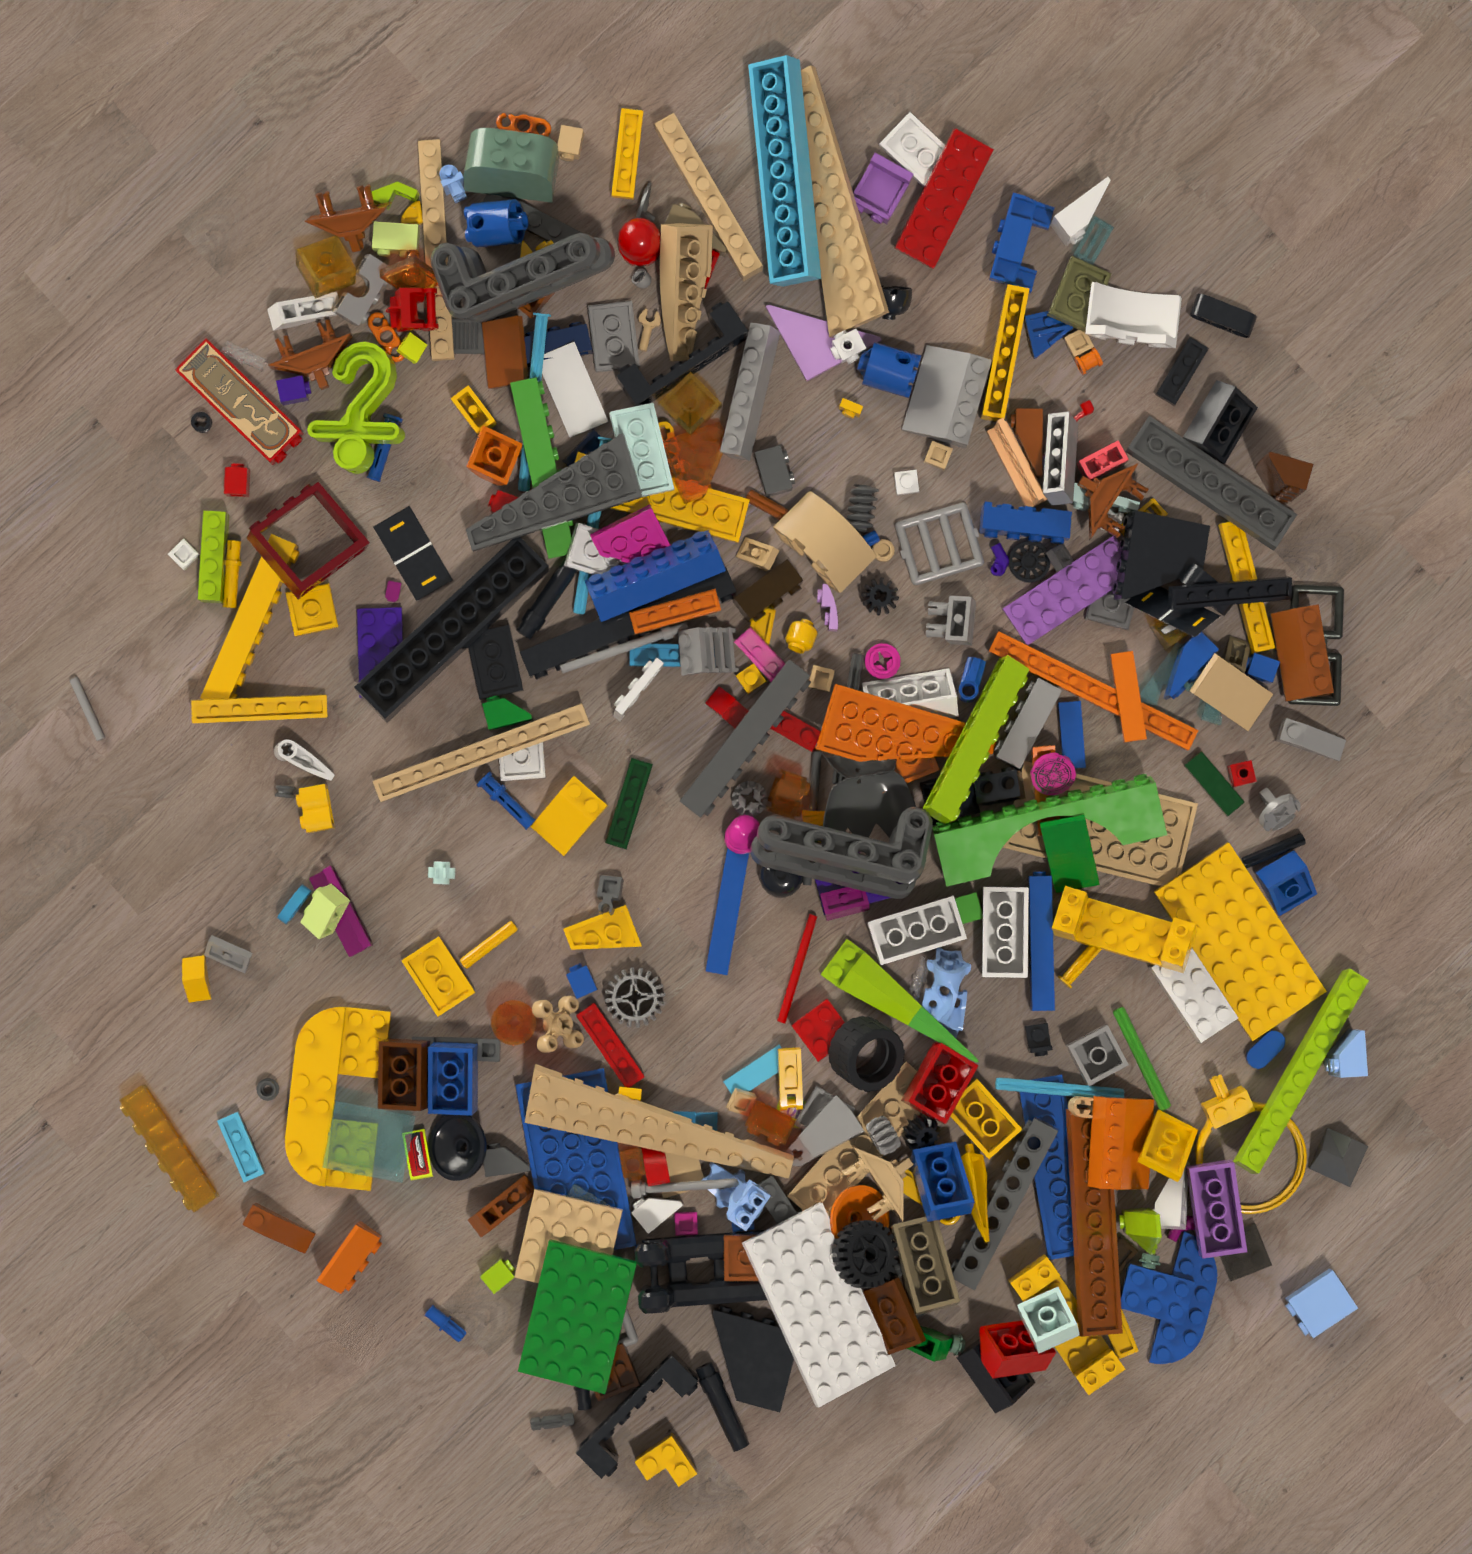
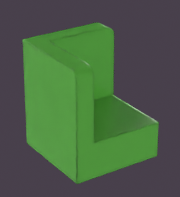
[955,892,983,924]

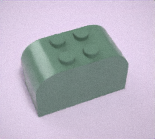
[463,128,559,203]

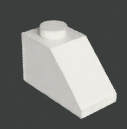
[631,1197,683,1234]

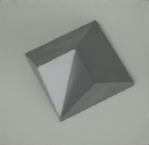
[1309,1128,1368,1187]

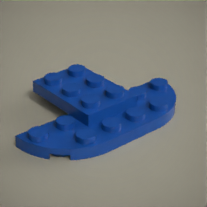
[1121,1231,1217,1364]

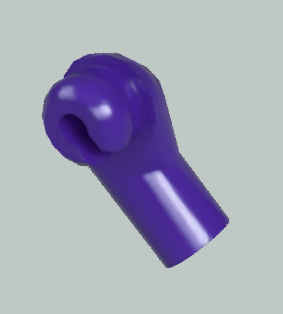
[990,543,1009,576]

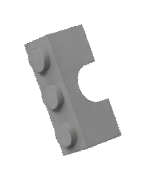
[332,254,393,326]

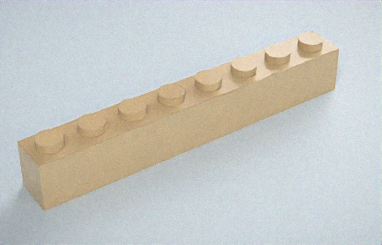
[655,113,763,282]

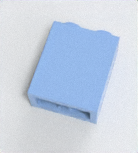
[1285,1269,1358,1338]

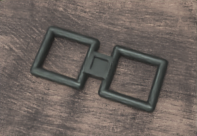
[1288,585,1344,706]

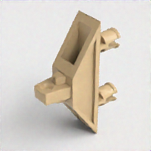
[842,1146,913,1222]

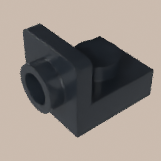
[1025,1023,1053,1057]

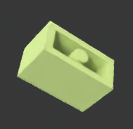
[372,221,420,258]
[300,884,350,939]

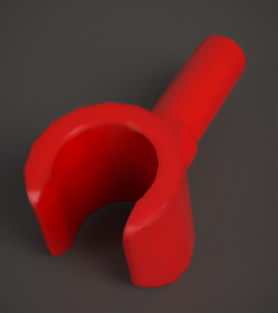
[1074,400,1094,422]

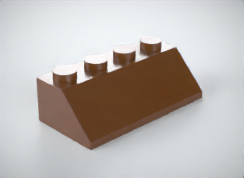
[1255,452,1314,504]

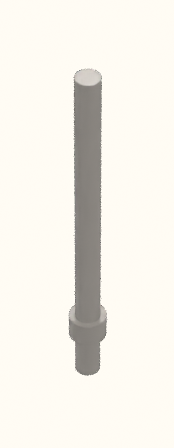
[560,622,689,674]

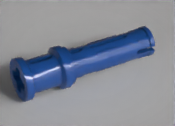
[366,413,403,482]
[476,771,536,830]

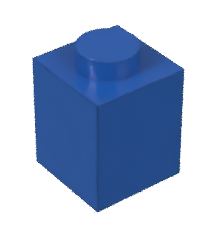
[1245,653,1280,684]
[566,963,598,999]

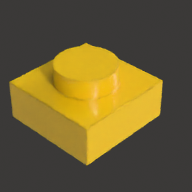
[839,398,863,419]
[735,663,766,694]

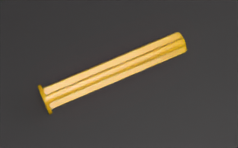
[1057,946,1102,989]

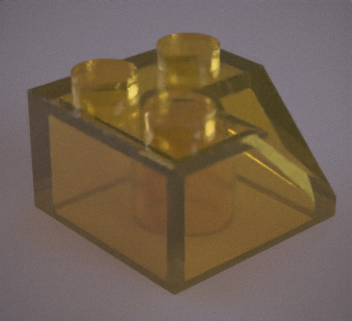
[296,235,356,299]
[659,372,722,435]

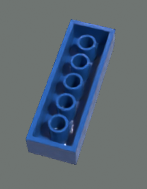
[585,530,726,622]

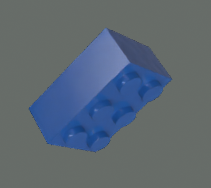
[428,1042,478,1115]
[910,1142,975,1222]

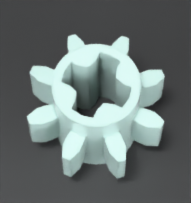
[428,861,455,885]

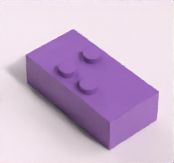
[1186,1160,1247,1258]

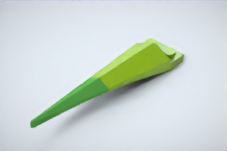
[821,939,979,1063]

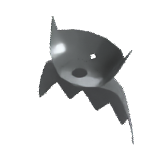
[820,750,920,847]

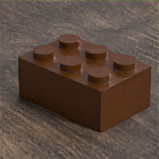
[378,1038,430,1111]

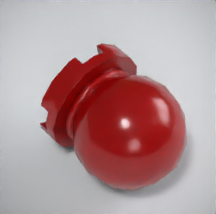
[617,218,661,266]

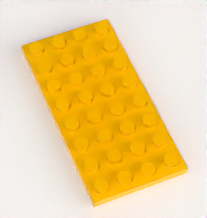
[1154,842,1327,1041]

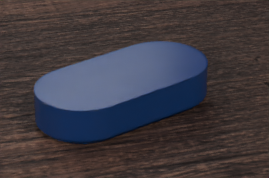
[1246,1030,1285,1069]

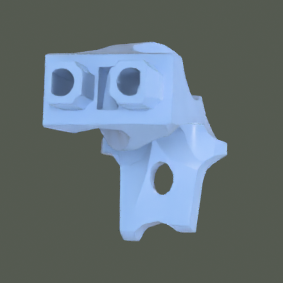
[922,947,971,1038]
[701,1162,771,1231]

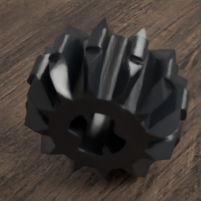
[861,577,899,616]
[901,1113,941,1150]

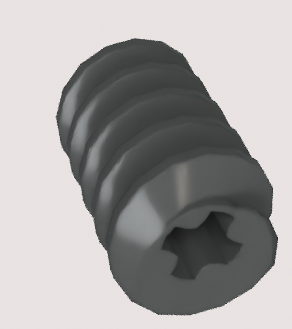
[847,484,879,533]

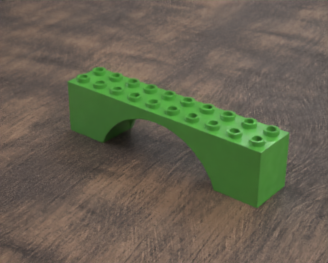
[932,774,1167,887]

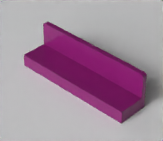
[309,866,373,957]

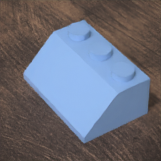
[1324,1029,1368,1078]

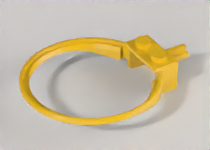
[1195,1074,1307,1214]

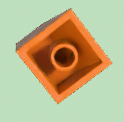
[466,426,523,486]

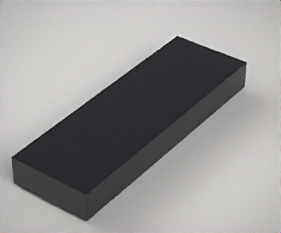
[1156,337,1209,406]

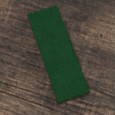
[1184,751,1245,817]

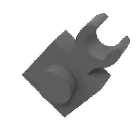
[597,875,624,915]

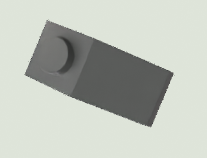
[484,1143,531,1177]

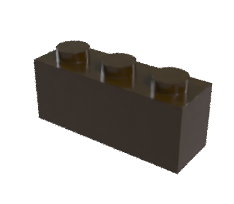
[732,559,804,623]

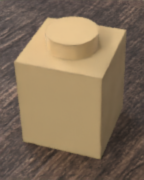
[558,125,584,161]

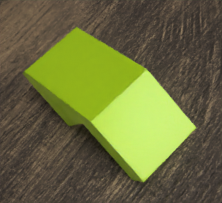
[372,181,420,210]

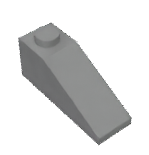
[1275,718,1346,761]

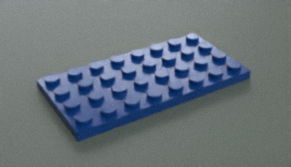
[516,1068,637,1250]

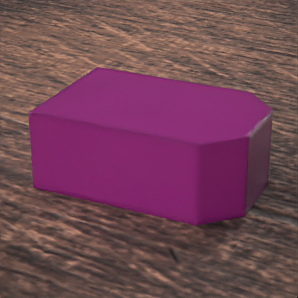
[385,581,402,603]

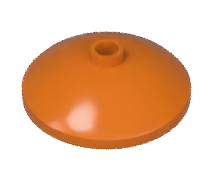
[830,1185,889,1253]

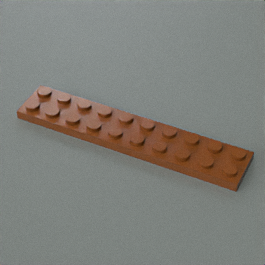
[1066,1108,1123,1337]

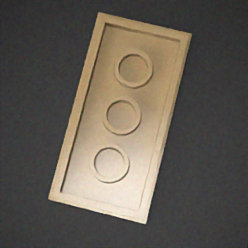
[1189,653,1273,731]

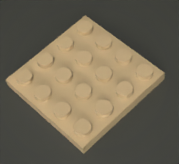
[515,1189,623,1283]

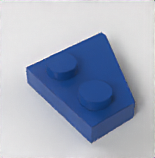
[1024,311,1073,359]

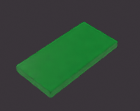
[1040,815,1100,893]

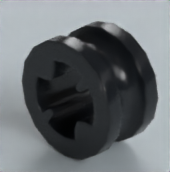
[191,412,212,433]

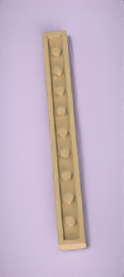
[418,139,455,361]
[373,703,590,802]

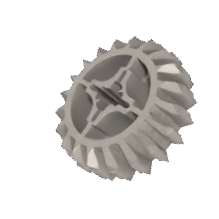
[605,967,665,1028]

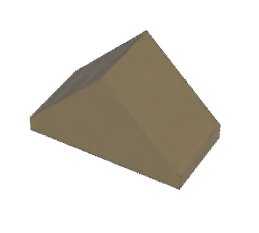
[1222,636,1250,673]

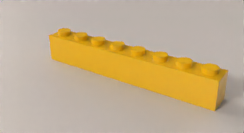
[200,534,300,700]

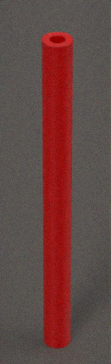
[777,914,818,1024]

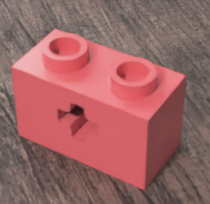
[1076,440,1129,481]

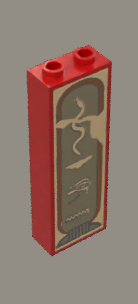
[175,339,304,465]

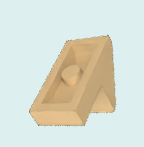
[736,537,779,571]

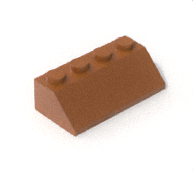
[1270,604,1334,702]

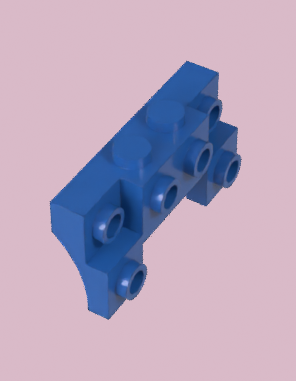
[989,193,1055,293]

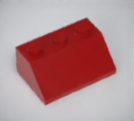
[901,1042,979,1124]
[979,1320,1057,1379]

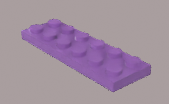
[1002,535,1122,645]

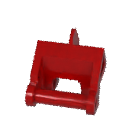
[386,288,439,332]

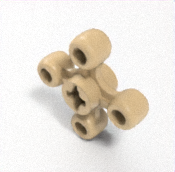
[532,996,584,1053]

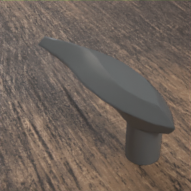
[636,182,655,222]

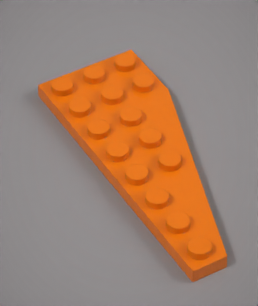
[816,684,996,762]

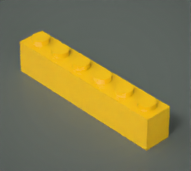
[981,284,1029,422]

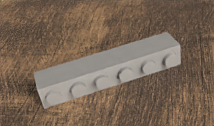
[720,323,780,461]

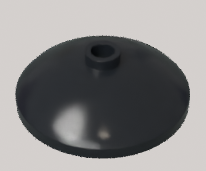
[428,1115,487,1181]

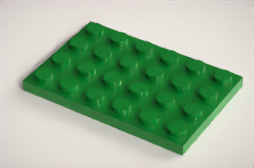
[518,1239,637,1394]

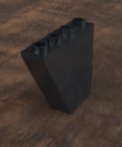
[1112,510,1210,601]
[713,1305,794,1413]

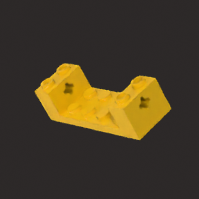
[1052,886,1197,973]
[1008,1254,1126,1395]

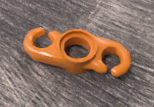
[496,113,551,137]
[368,312,404,362]

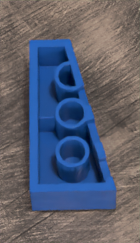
[979,501,1072,544]

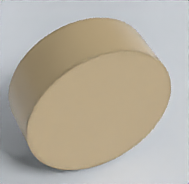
[872,539,895,562]

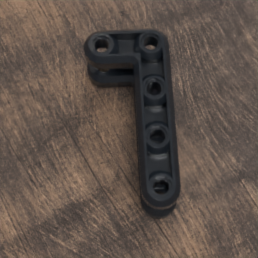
[634,1230,767,1314]

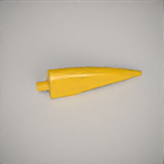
[961,1144,989,1242]

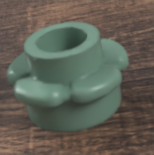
[1139,1253,1161,1269]
[949,1334,965,1356]

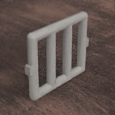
[895,502,984,585]

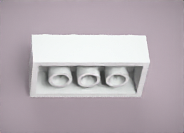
[982,887,1029,978]
[867,896,967,965]
[1148,948,1238,1043]

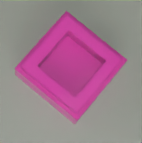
[675,1212,698,1236]

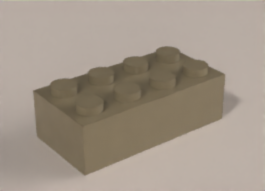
[890,1216,960,1315]

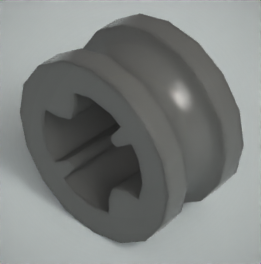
[275,785,296,798]

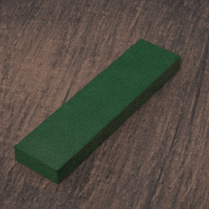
[605,758,653,850]

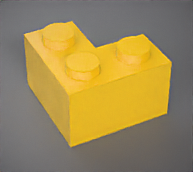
[634,1433,697,1487]

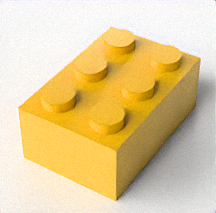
[950,1078,1022,1159]

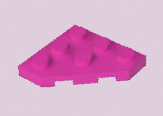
[590,504,670,563]

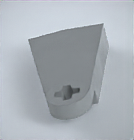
[786,1095,865,1167]

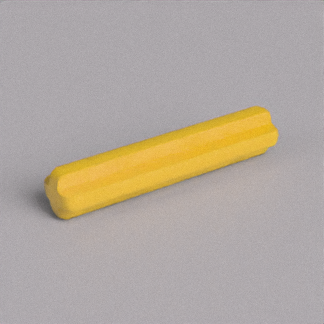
[460,921,518,969]

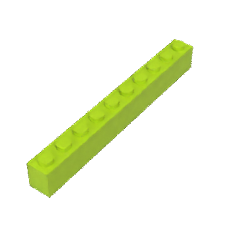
[1233,969,1369,1174]

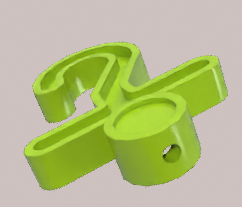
[307,342,405,474]

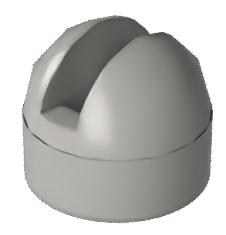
[632,269,651,289]

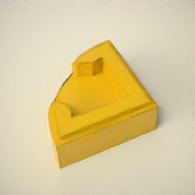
[401,201,423,225]

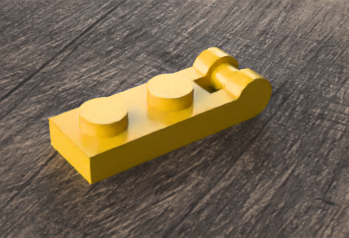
[778,1047,803,1111]

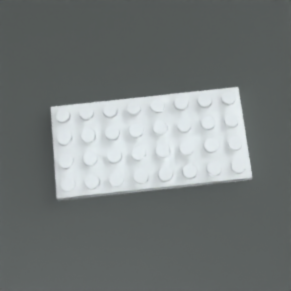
[742,1202,896,1408]

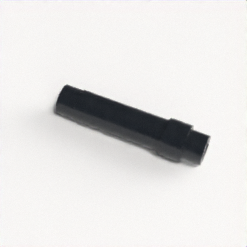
[516,557,578,640]
[695,1362,750,1452]

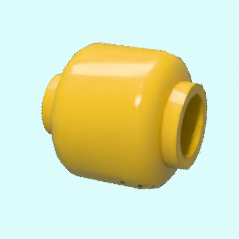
[785,619,818,654]

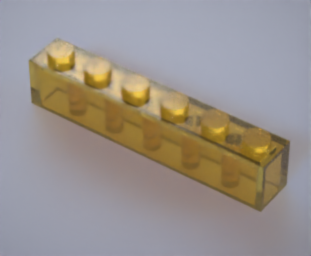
[119,1084,219,1212]

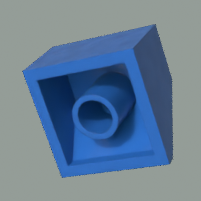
[1256,850,1317,916]

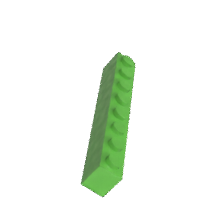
[510,377,574,559]

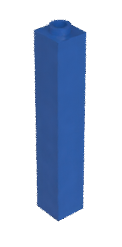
[1027,872,1055,1011]

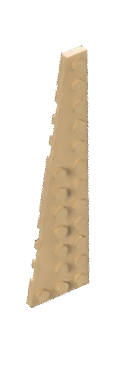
[801,65,889,338]
[525,1064,794,1178]

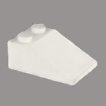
[1050,177,1110,246]

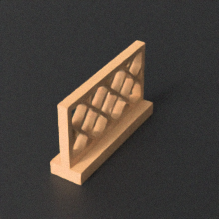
[986,418,1048,507]

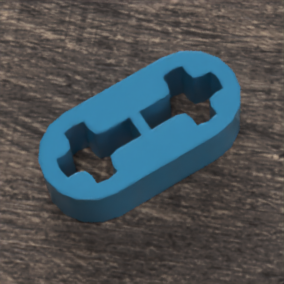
[277,884,312,925]

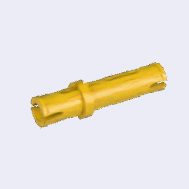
[222,540,242,608]

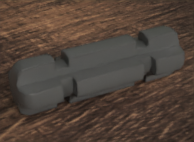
[530,1413,575,1431]

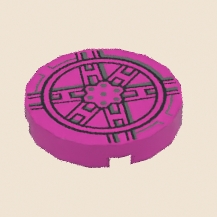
[1030,753,1076,795]

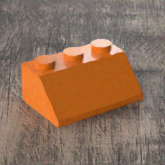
[316,1221,382,1294]

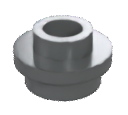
[256,1078,279,1101]

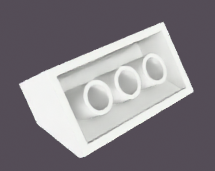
[862,668,959,718]

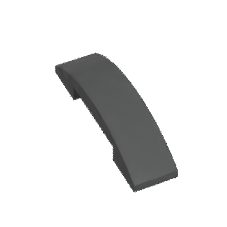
[412,1037,501,1062]

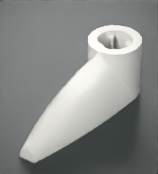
[274,739,335,781]

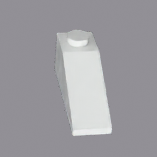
[267,292,339,331]
[1152,1161,1190,1230]

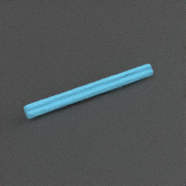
[995,1078,1125,1098]

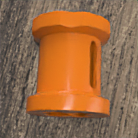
[1074,348,1103,375]

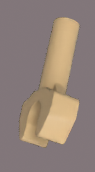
[638,309,661,352]

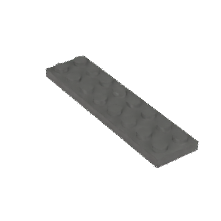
[1125,416,1297,551]

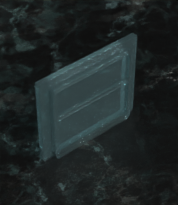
[322,1101,416,1183]

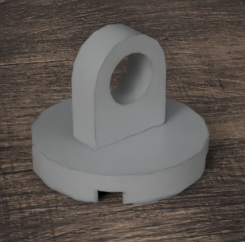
[1259,788,1300,831]

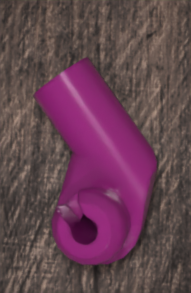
[1167,1215,1195,1242]

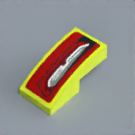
[402,1129,433,1181]

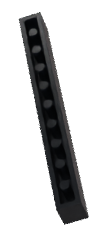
[520,567,737,680]

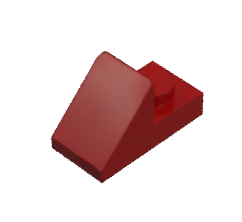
[705,686,749,728]

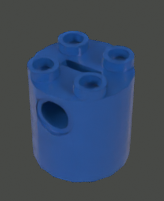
[464,199,528,247]
[857,342,921,398]

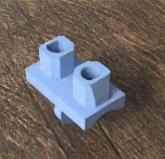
[439,165,467,203]

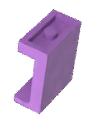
[853,153,914,224]

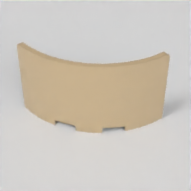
[773,492,876,593]

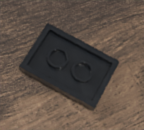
[468,625,524,700]

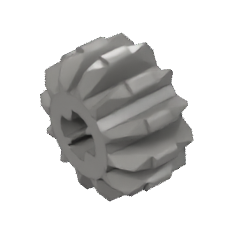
[866,1116,901,1155]

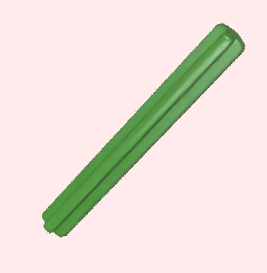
[1113,1007,1171,1111]

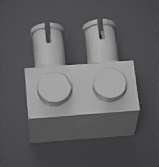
[926,596,976,645]

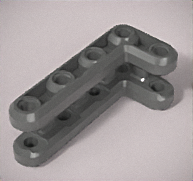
[431,233,615,323]
[750,807,932,899]

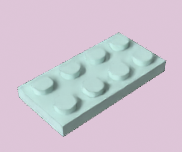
[609,403,674,497]

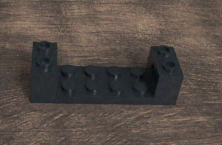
[616,301,748,407]
[576,1351,698,1479]

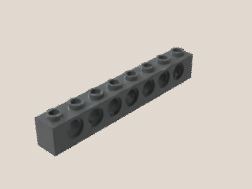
[951,1117,1059,1291]

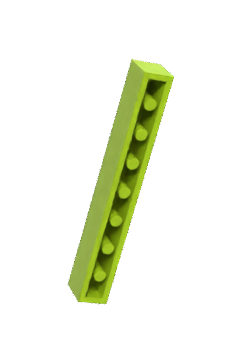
[923,655,1029,824]

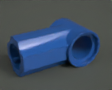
[957,657,986,703]

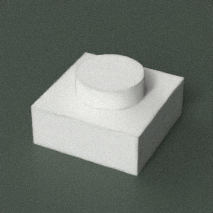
[894,470,919,495]

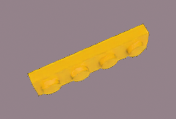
[611,108,643,200]

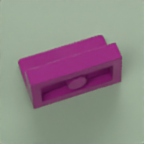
[820,887,870,921]

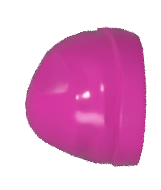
[724,815,760,854]

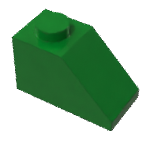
[482,695,533,731]
[907,1326,953,1362]

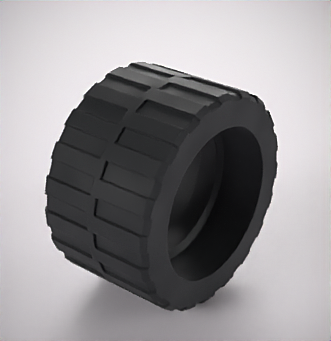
[828,1016,905,1092]

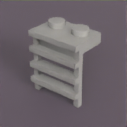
[678,627,739,676]

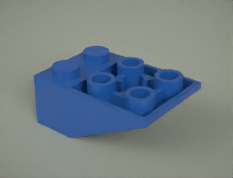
[1164,632,1219,700]

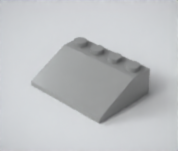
[902,345,992,449]

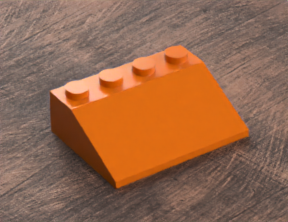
[1087,1096,1154,1190]

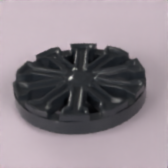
[1009,541,1050,583]

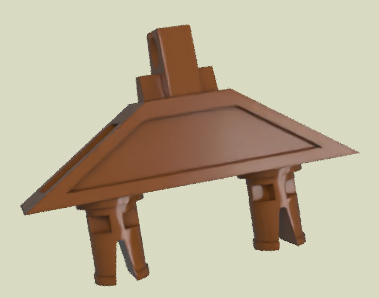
[304,184,392,252]
[268,320,353,390]
[1077,463,1149,540]

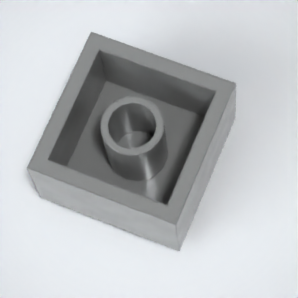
[1065,1025,1129,1086]

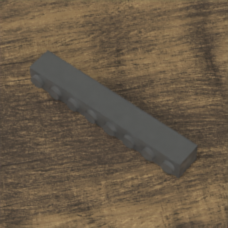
[680,659,811,818]

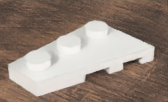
[613,658,664,721]

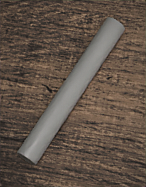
[69,677,105,741]

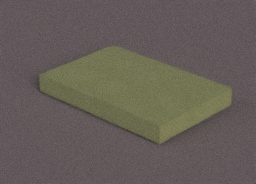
[1047,256,1112,333]

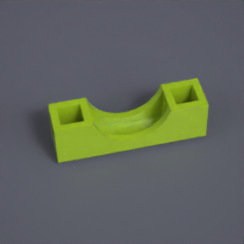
[198,510,230,603]

